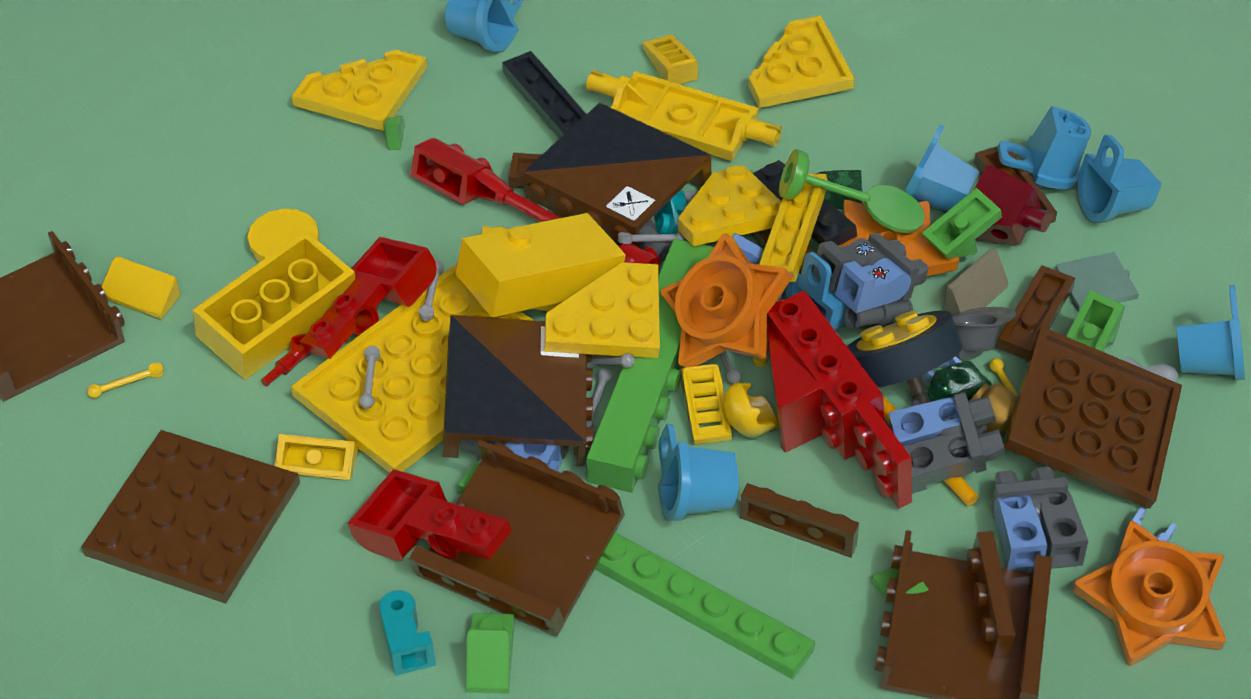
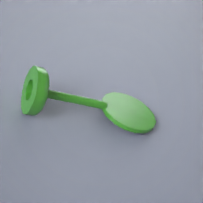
[779,149,925,233]

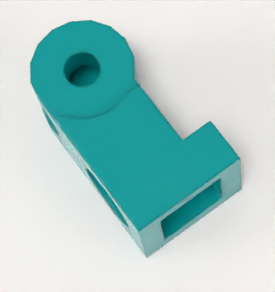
[379,590,436,676]

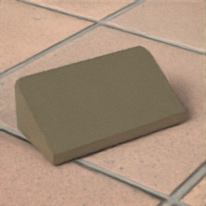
[944,248,1008,316]

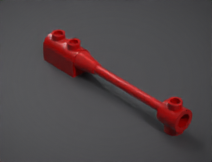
[410,138,660,272]

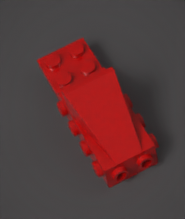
[767,290,912,509]

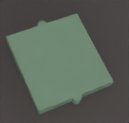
[1055,252,1139,312]

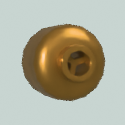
[971,383,1018,437]

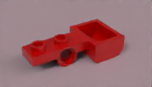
[300,236,437,359]
[347,469,512,561]

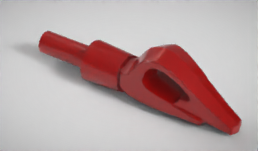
[261,333,312,386]

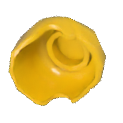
[724,382,779,438]

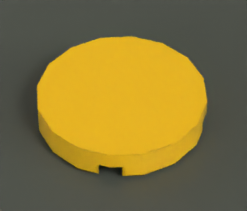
[247,208,320,262]

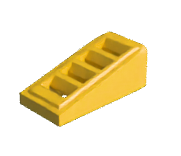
[642,34,698,84]
[681,364,732,445]

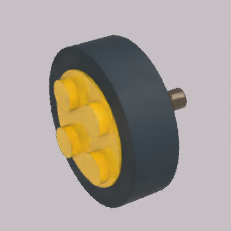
[847,311,963,403]

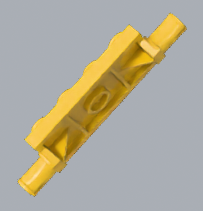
[586,69,782,161]

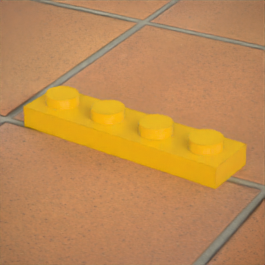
[759,174,827,282]

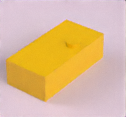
[455,213,626,318]
[193,230,355,380]

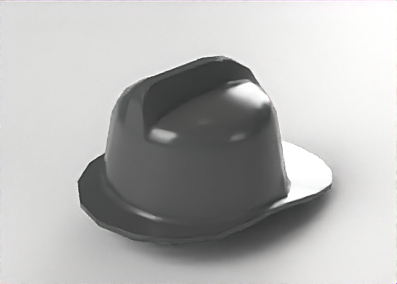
[952,307,1016,359]

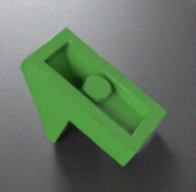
[922,188,1002,259]
[1067,290,1125,352]
[466,613,515,694]

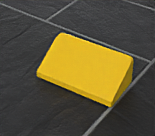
[102,256,181,319]
[274,434,359,481]

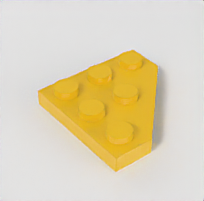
[748,15,855,108]
[292,50,428,131]
[678,165,781,247]
[544,262,660,358]

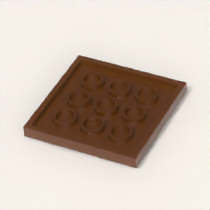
[1004,326,1182,509]
[81,430,300,604]

